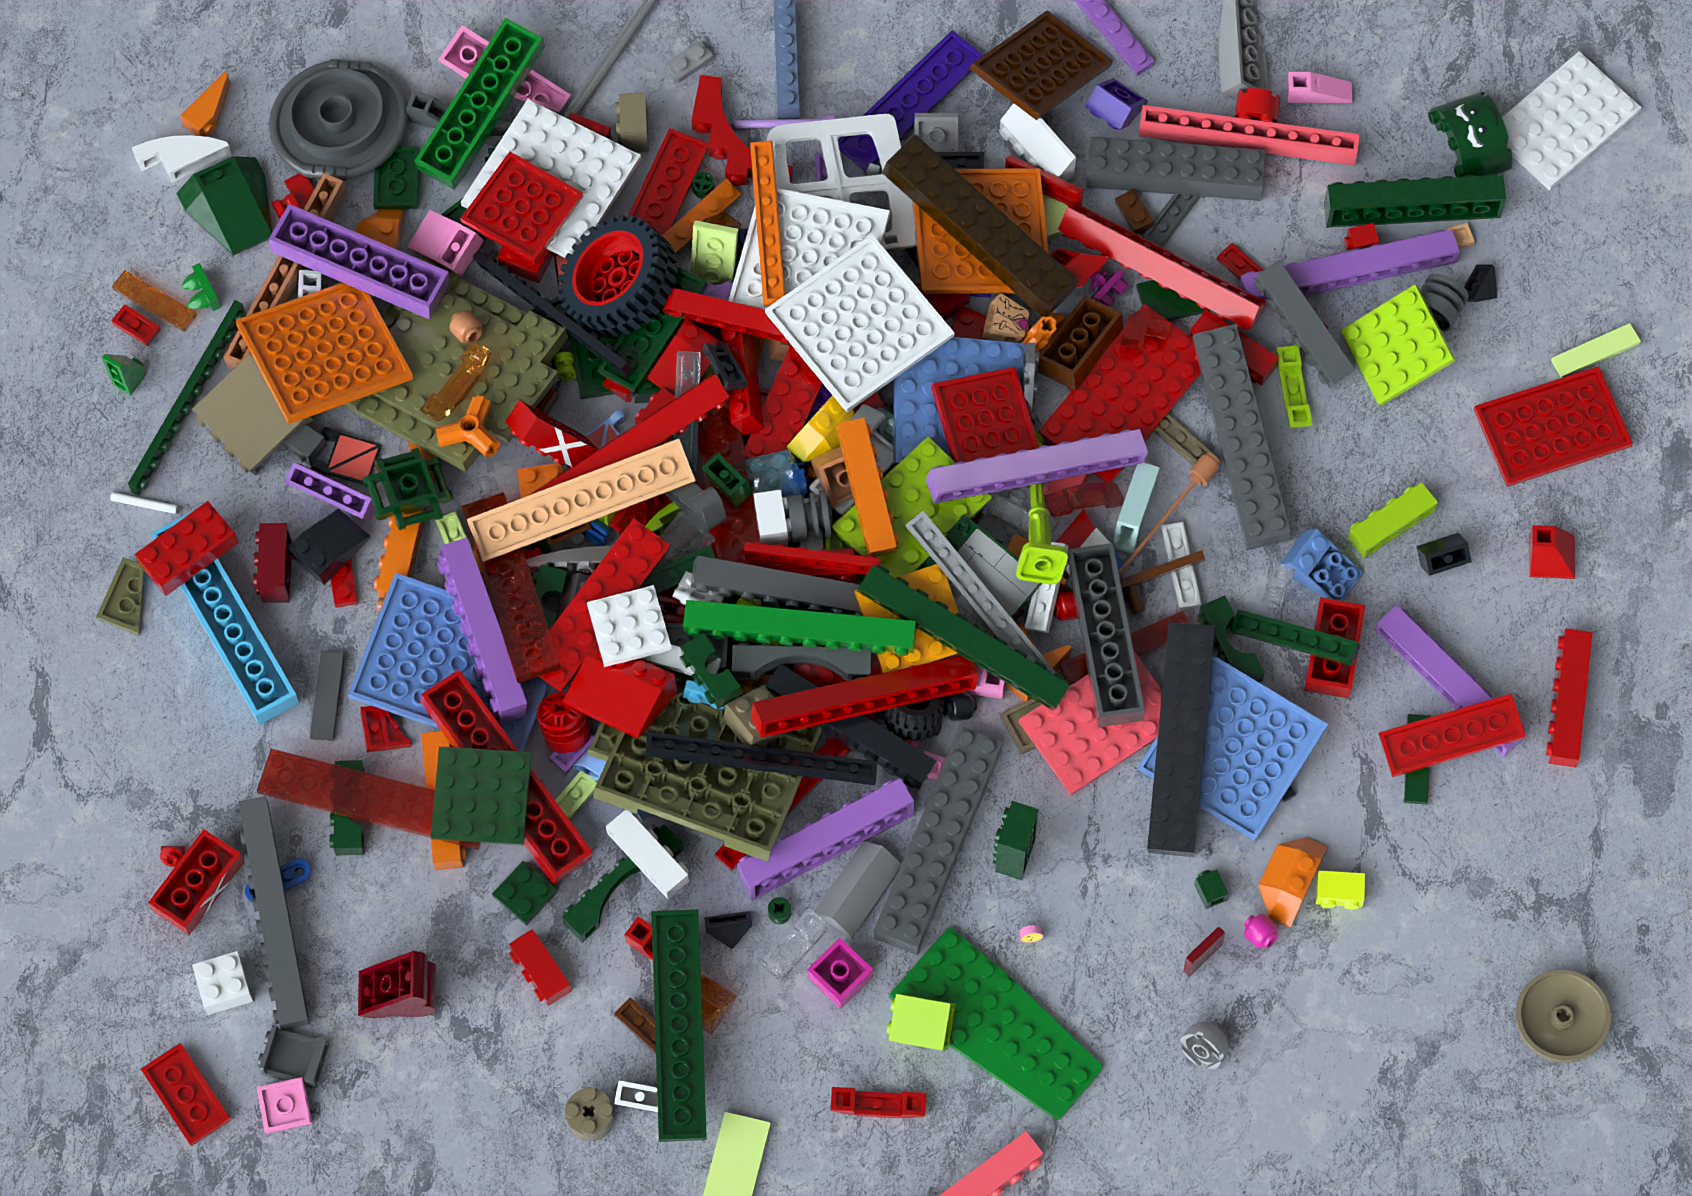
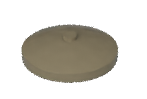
[1515,970,1611,1063]

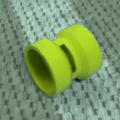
[553,352,577,382]

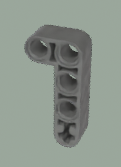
[664,482,727,532]

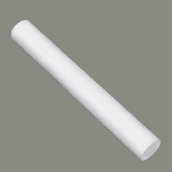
[111,492,178,514]

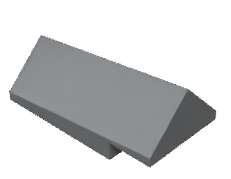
[813,841,901,938]

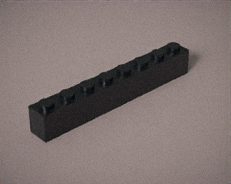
[765,663,936,790]

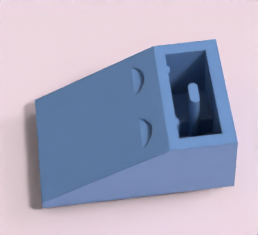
[1279,528,1363,601]

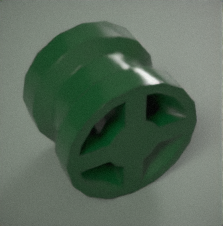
[692,172,714,199]
[768,897,791,925]

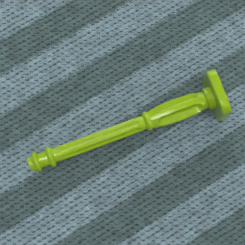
[1016,431,1068,584]

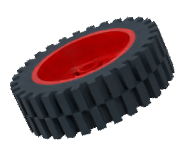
[557,215,678,338]

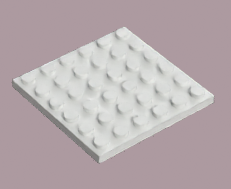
[461,99,641,258]
[728,188,890,309]
[765,234,954,412]

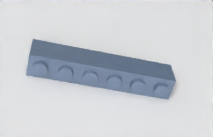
[773,0,800,119]

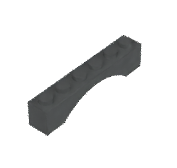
[406,90,513,147]
[732,643,871,681]

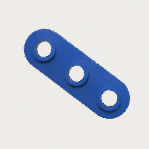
[245,859,311,904]

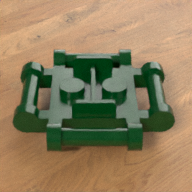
[363,448,454,530]

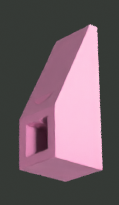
[1286,72,1352,103]

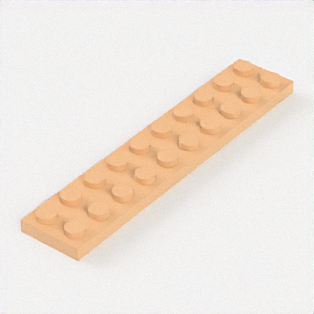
[467,439,695,562]

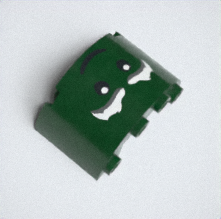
[1428,92,1512,177]

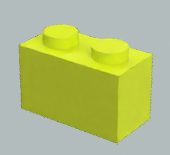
[1316,871,1365,909]

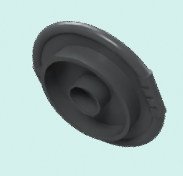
[269,59,408,181]

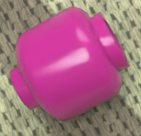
[1244,914,1279,948]

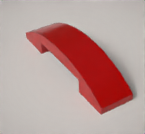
[831,1087,926,1118]

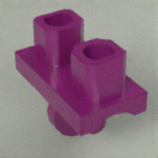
[1089,269,1128,307]

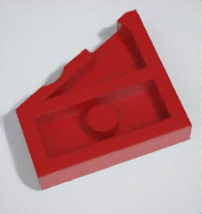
[360,706,411,753]

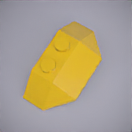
[786,395,859,462]

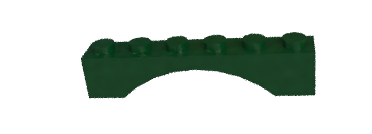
[562,824,684,943]

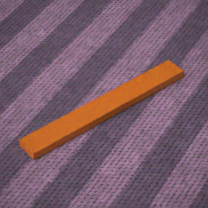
[750,140,785,307]

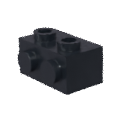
[1416,533,1472,576]

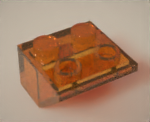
[701,974,737,1035]

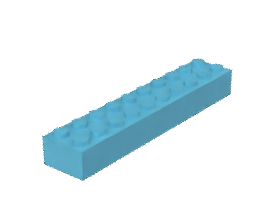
[151,512,300,725]

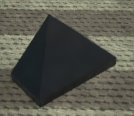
[1464,264,1497,302]
[704,911,752,949]

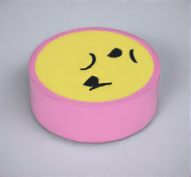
[1019,925,1043,943]

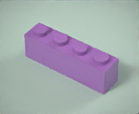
[284,462,376,521]

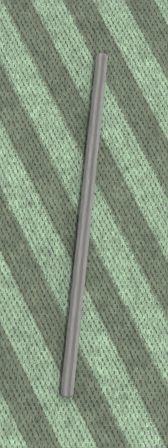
[562,0,657,119]

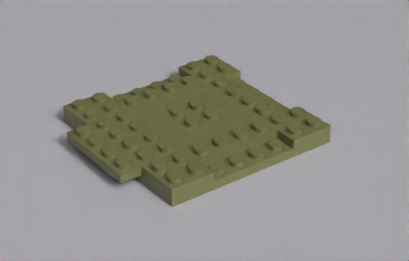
[341,256,568,472]
[588,669,824,862]

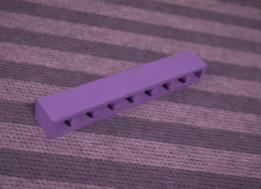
[1375,605,1526,757]

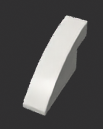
[132,135,232,182]

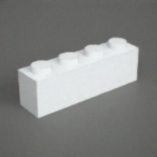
[606,810,689,899]

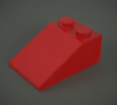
[646,318,721,397]

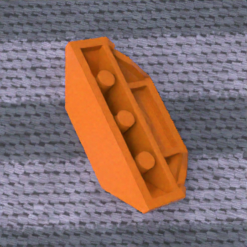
[356,209,404,250]
[1258,837,1328,928]

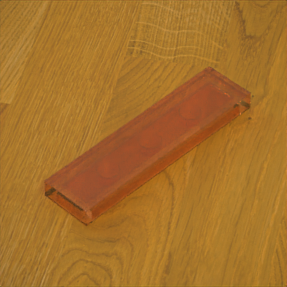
[112,270,197,332]

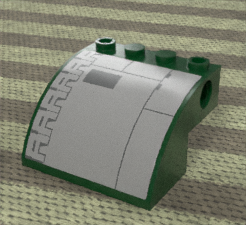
[918,514,1043,639]

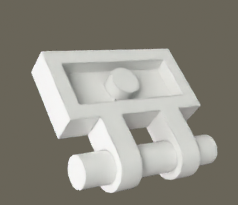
[672,571,725,605]

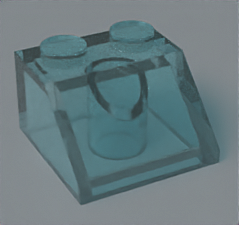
[745,449,801,498]

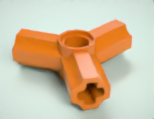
[1021,312,1065,351]
[436,395,500,457]

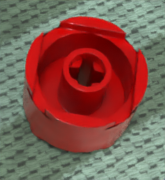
[1234,88,1281,123]

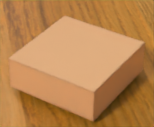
[1447,222,1475,248]

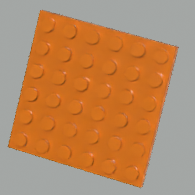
[912,168,1049,294]
[236,282,413,424]

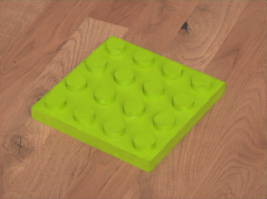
[1341,284,1456,406]

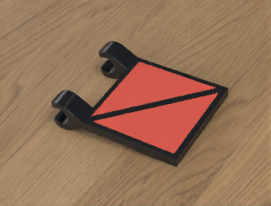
[310,427,381,485]

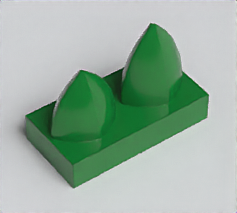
[182,263,221,311]

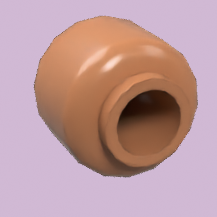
[449,311,483,343]

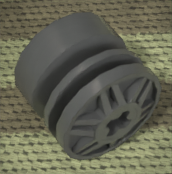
[1421,274,1469,332]
[786,490,833,543]

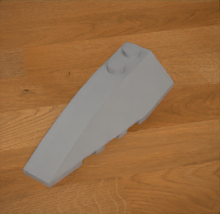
[1219,0,1269,100]
[517,546,612,577]

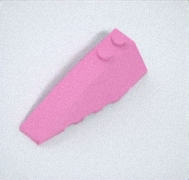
[438,25,571,113]

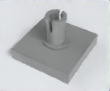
[914,113,958,152]

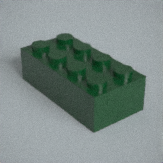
[993,801,1039,880]

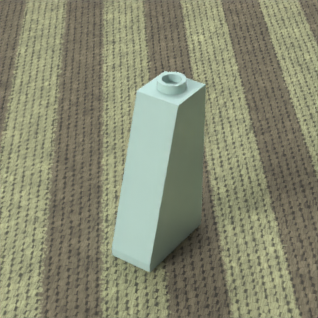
[1113,463,1160,554]

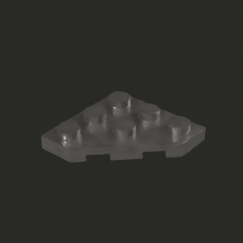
[1022,343,1039,424]

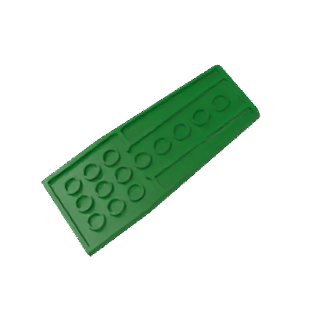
[889,926,1102,1120]

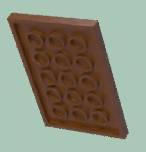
[970,10,1113,121]

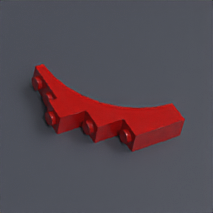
[691,75,793,186]

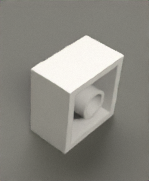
[754,490,792,547]
[192,951,253,1015]

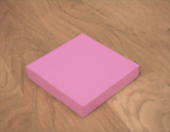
[257,1077,313,1134]

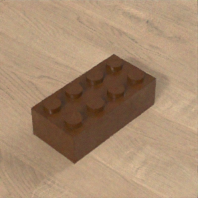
[1037,295,1124,391]

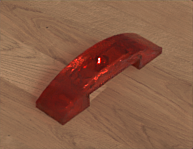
[1044,482,1124,517]

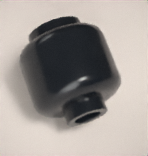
[942,691,977,721]

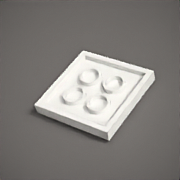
[587,585,672,667]

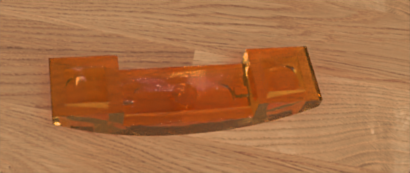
[420,341,492,422]

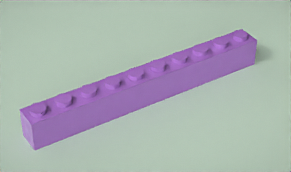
[1239,229,1460,305]
[926,429,1148,504]

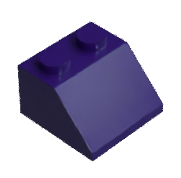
[1085,78,1148,130]

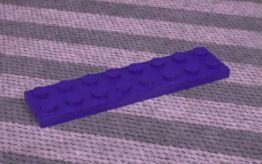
[837,30,983,172]

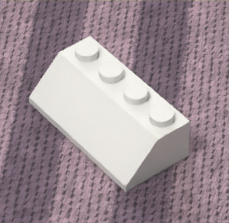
[999,104,1076,182]

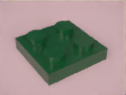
[492,861,558,926]

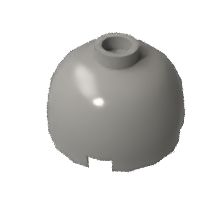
[1180,1022,1228,1069]

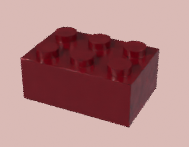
[253,523,293,603]

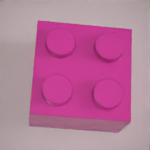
[807,938,873,1009]

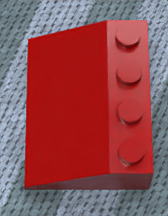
[563,642,678,739]

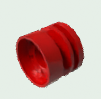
[537,691,591,753]

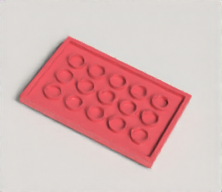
[1018,650,1162,796]

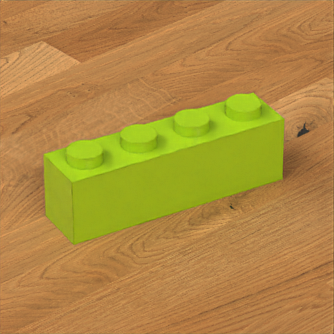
[1348,482,1438,559]

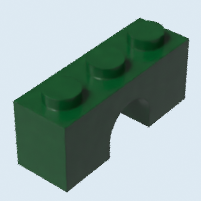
[521,565,567,638]
[679,633,742,709]

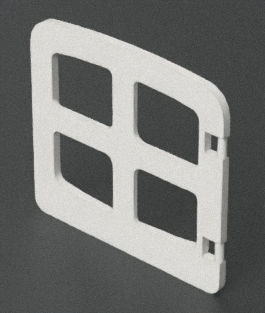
[767,114,916,250]

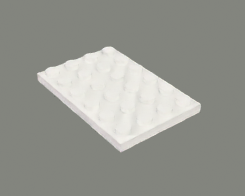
[1502,51,1642,191]

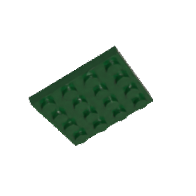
[431,746,532,846]

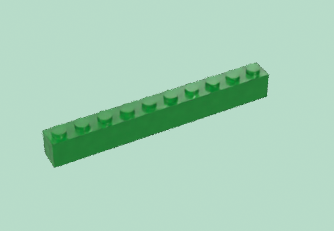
[683,600,916,656]

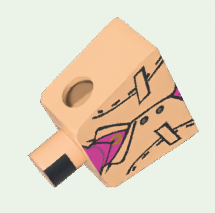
[982,293,1032,343]

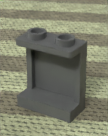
[257,1025,330,1088]

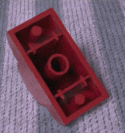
[358,951,436,1018]

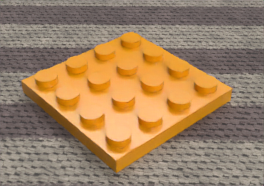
[854,564,959,673]

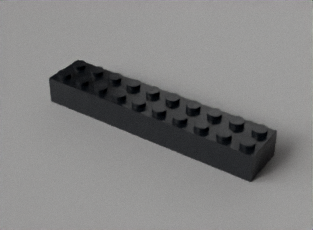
[1147,622,1215,857]

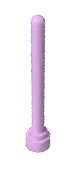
[732,114,836,129]

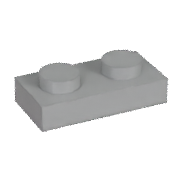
[666,41,713,83]

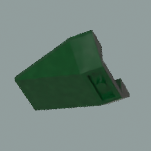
[176,156,272,256]

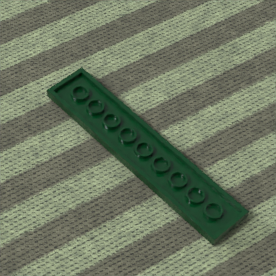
[651,909,707,1142]

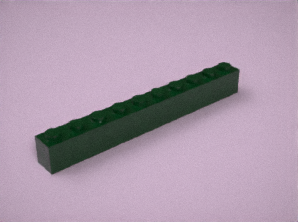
[856,565,1070,711]

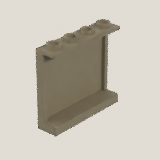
[192,354,313,475]

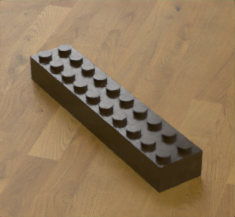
[882,134,1079,317]

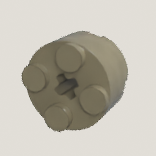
[565,1087,614,1141]

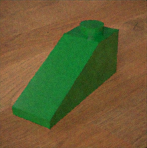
[102,354,146,396]

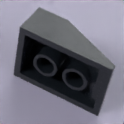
[287,509,371,585]

